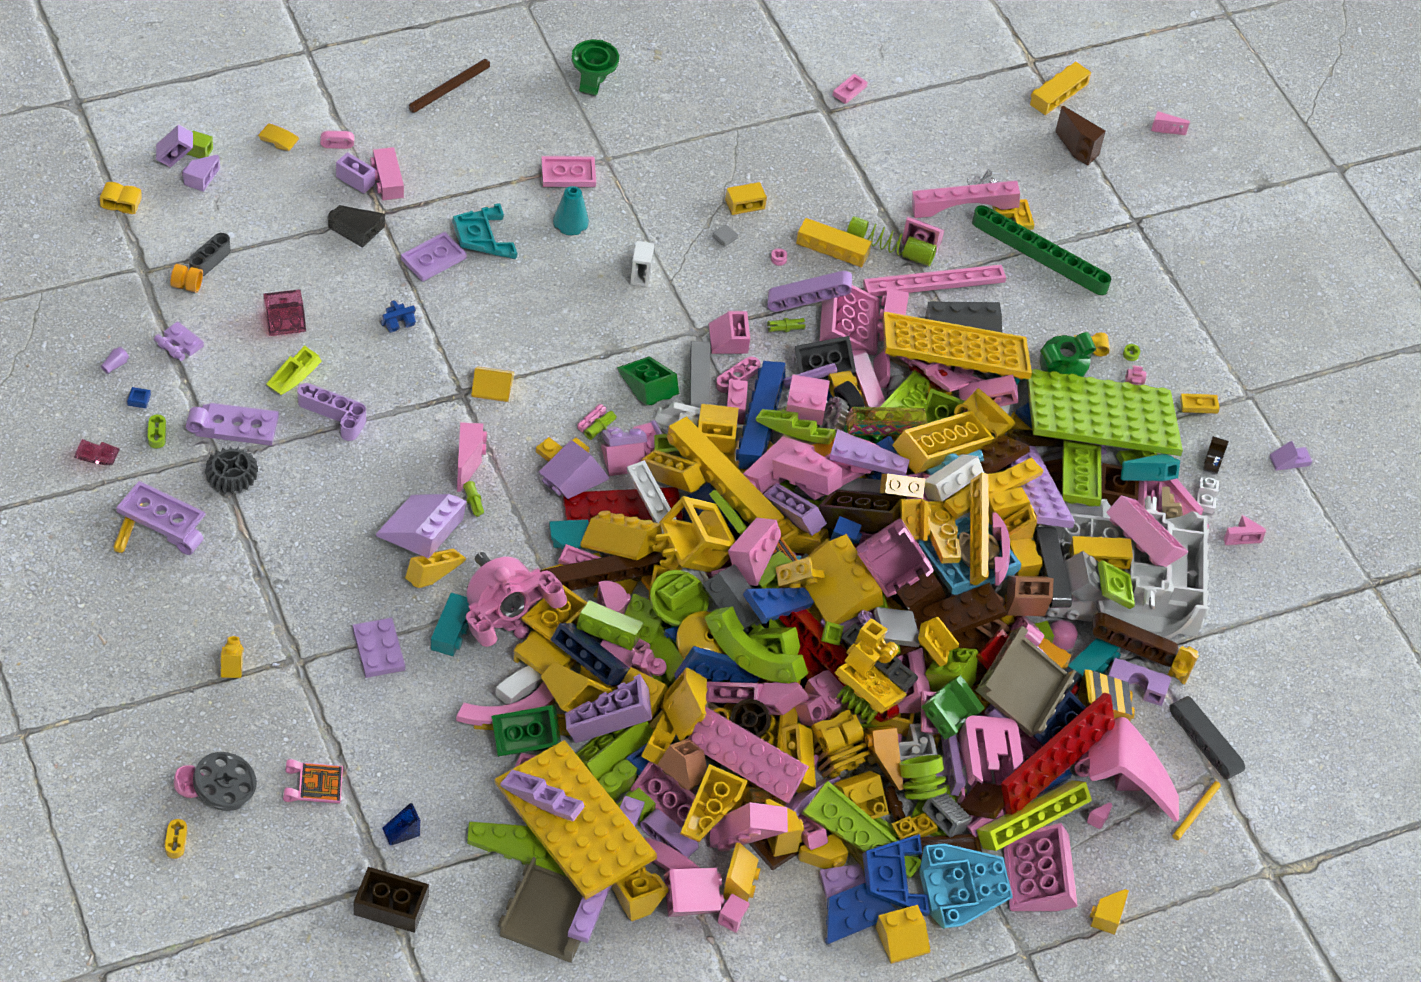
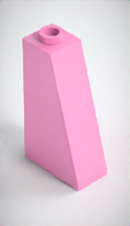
[743,437,815,494]

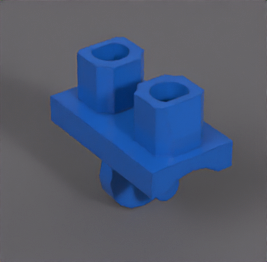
[380,300,416,333]

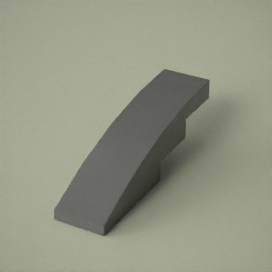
[841,623,918,693]

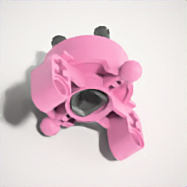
[466,552,567,647]

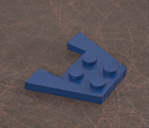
[863,834,930,917]

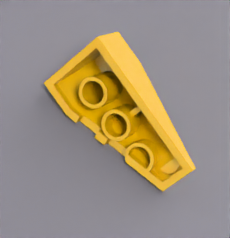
[611,866,669,921]

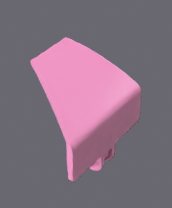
[1075,717,1179,822]

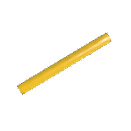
[1172,781,1221,840]

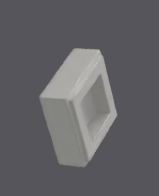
[712,224,738,247]

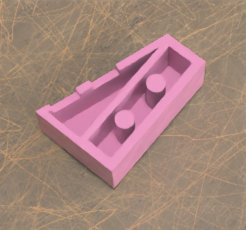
[773,443,842,495]
[728,518,781,586]

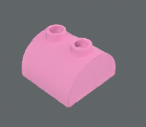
[597,581,631,614]

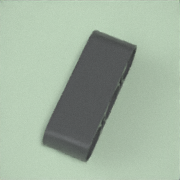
[189,233,231,276]

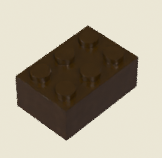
[354,867,429,933]

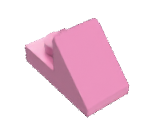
[1224,515,1266,545]

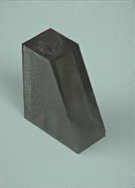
[328,205,385,248]

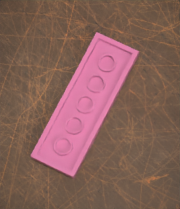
[688,707,809,803]

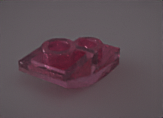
[74,439,120,465]

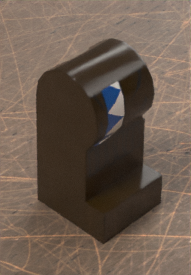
[1203,436,1229,474]

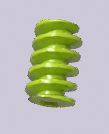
[836,685,878,724]

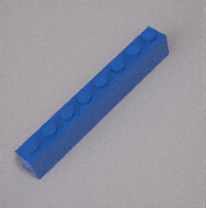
[736,361,786,469]

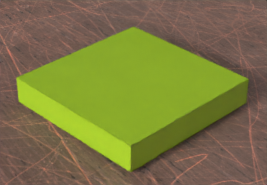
[1098,560,1135,609]

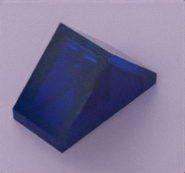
[382,803,421,845]

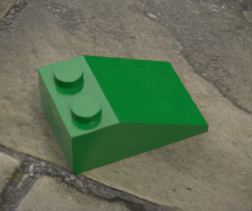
[617,356,679,405]
[492,705,561,757]

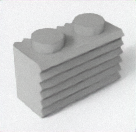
[922,793,972,838]

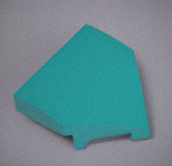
[549,519,589,549]

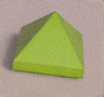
[821,621,844,645]

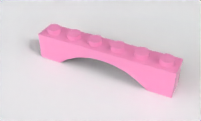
[912,181,1020,218]

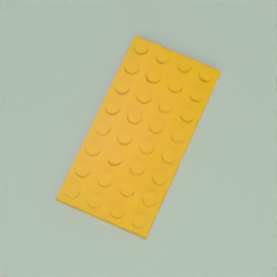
[882,311,1032,379]
[494,740,657,900]

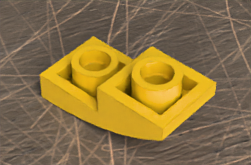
[258,123,299,151]
[891,813,938,840]

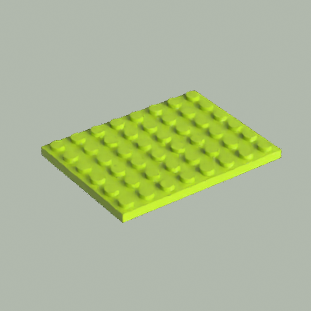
[1026,369,1183,456]

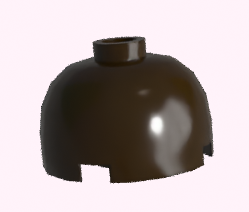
[730,699,771,738]

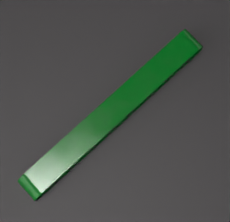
[972,205,1112,295]

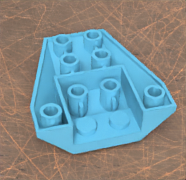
[919,844,1013,929]

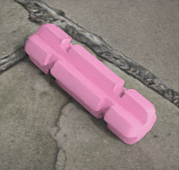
[577,404,606,432]

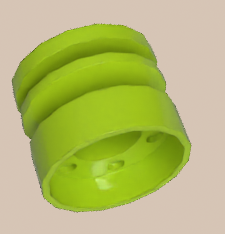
[899,755,948,800]

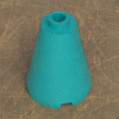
[553,186,589,236]

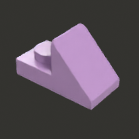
[1270,441,1312,471]

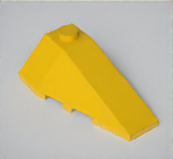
[680,764,747,842]

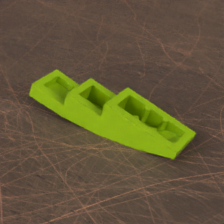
[756,409,836,445]

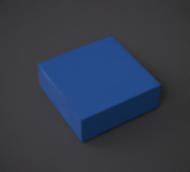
[127,387,151,409]

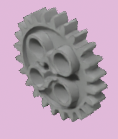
[817,396,849,434]

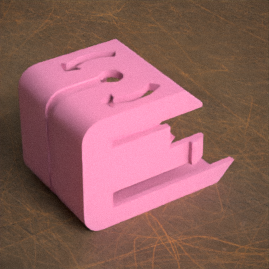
[856,518,934,597]
[956,715,1023,805]

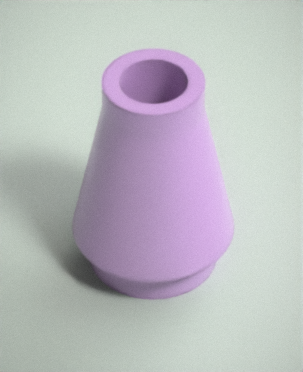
[101,347,129,374]

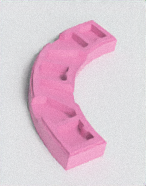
[456,682,556,726]

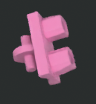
[632,649,667,678]

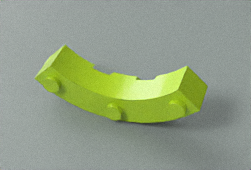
[705,606,808,683]

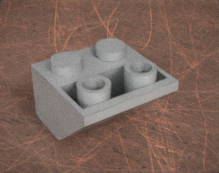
[1064,551,1110,601]

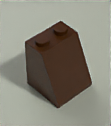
[894,568,946,612]

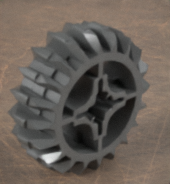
[205,446,258,494]

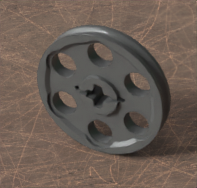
[193,752,257,811]

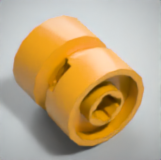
[170,264,203,293]

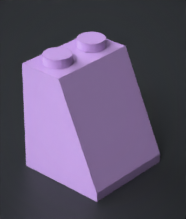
[539,440,609,499]

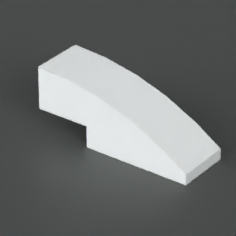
[496,666,544,705]

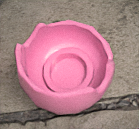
[1050,620,1078,650]
[174,765,205,798]

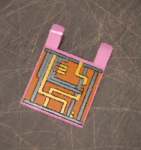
[283,759,343,804]

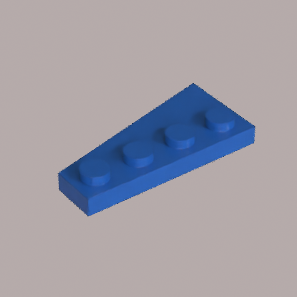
[743,588,814,624]

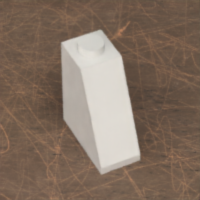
[630,241,655,287]

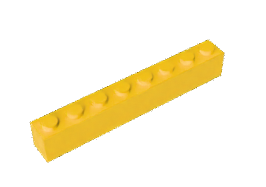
[667,416,785,524]

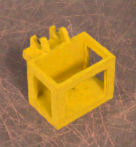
[652,496,736,573]

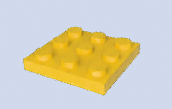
[835,663,907,713]

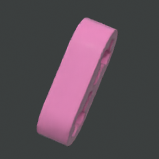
[320,131,354,149]

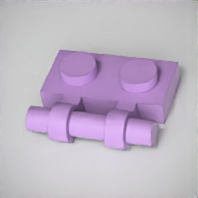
[154,321,204,361]

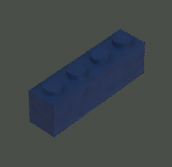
[551,623,630,685]

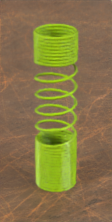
[847,216,937,267]

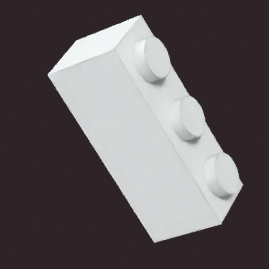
[924,454,984,501]

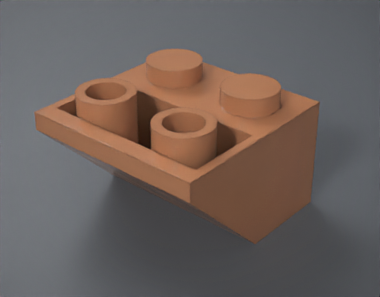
[1006,575,1054,616]
[658,738,707,791]

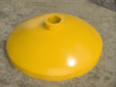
[676,611,727,659]

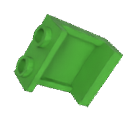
[921,675,984,739]

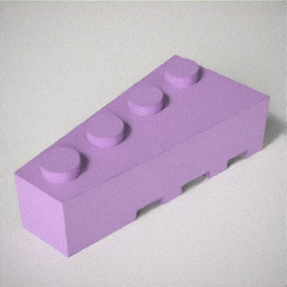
[565,674,652,743]

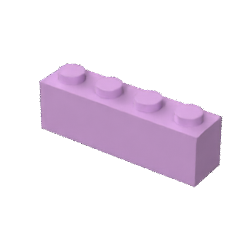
[763,483,827,535]

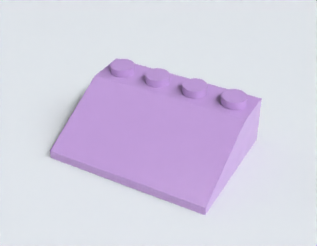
[376,494,467,558]

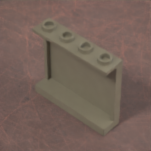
[976,626,1077,737]
[498,857,583,963]

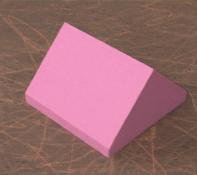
[601,443,645,476]

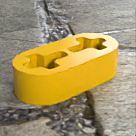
[165,819,187,859]

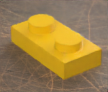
[1180,393,1220,414]

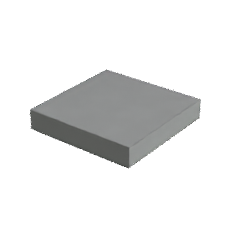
[874,607,920,647]

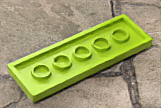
[1062,440,1102,507]

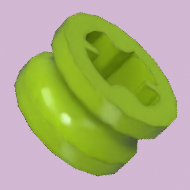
[1123,344,1140,361]

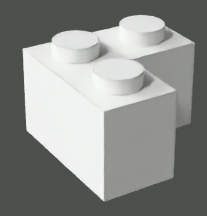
[899,723,937,761]

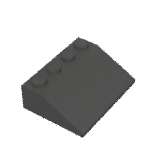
[925,301,1003,333]

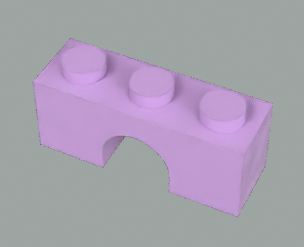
[1109,658,1172,706]

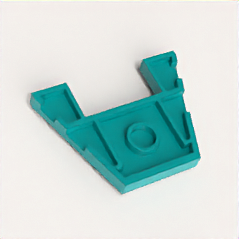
[452,203,518,259]

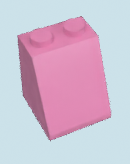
[664,868,724,917]

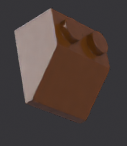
[1101,463,1139,506]

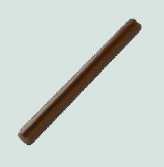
[409,59,490,113]

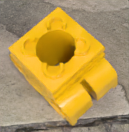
[811,710,870,779]

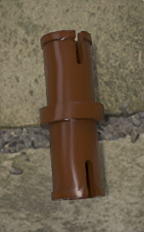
[883,786,906,822]

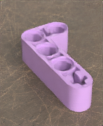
[297,383,366,441]

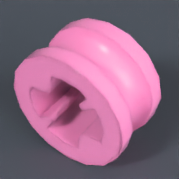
[771,248,787,266]

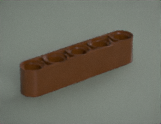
[1092,612,1179,667]

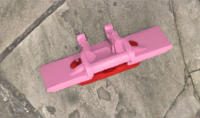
[897,356,969,392]

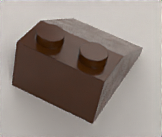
[1055,106,1106,166]

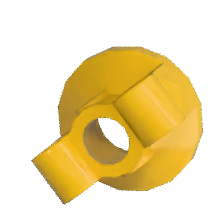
[954,388,1016,443]

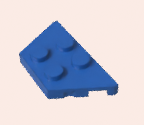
[825,882,897,945]

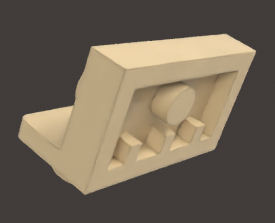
[1162,486,1183,519]

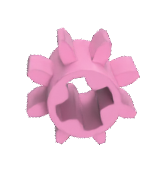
[1125,365,1146,385]

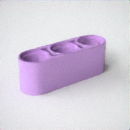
[640,809,699,858]

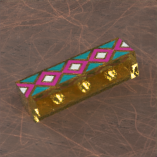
[845,407,927,436]

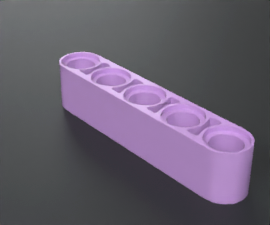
[767,271,852,312]

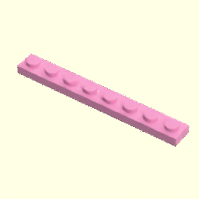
[863,265,1006,296]

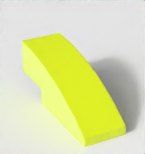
[266,345,322,395]

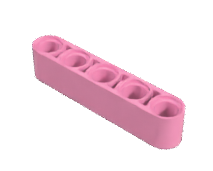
[1007,616,1044,647]

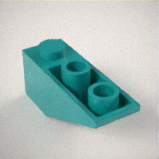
[1121,454,1181,481]

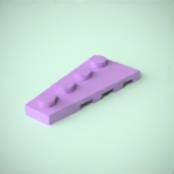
[829,429,909,476]

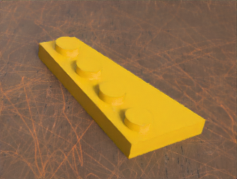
[928,501,961,564]

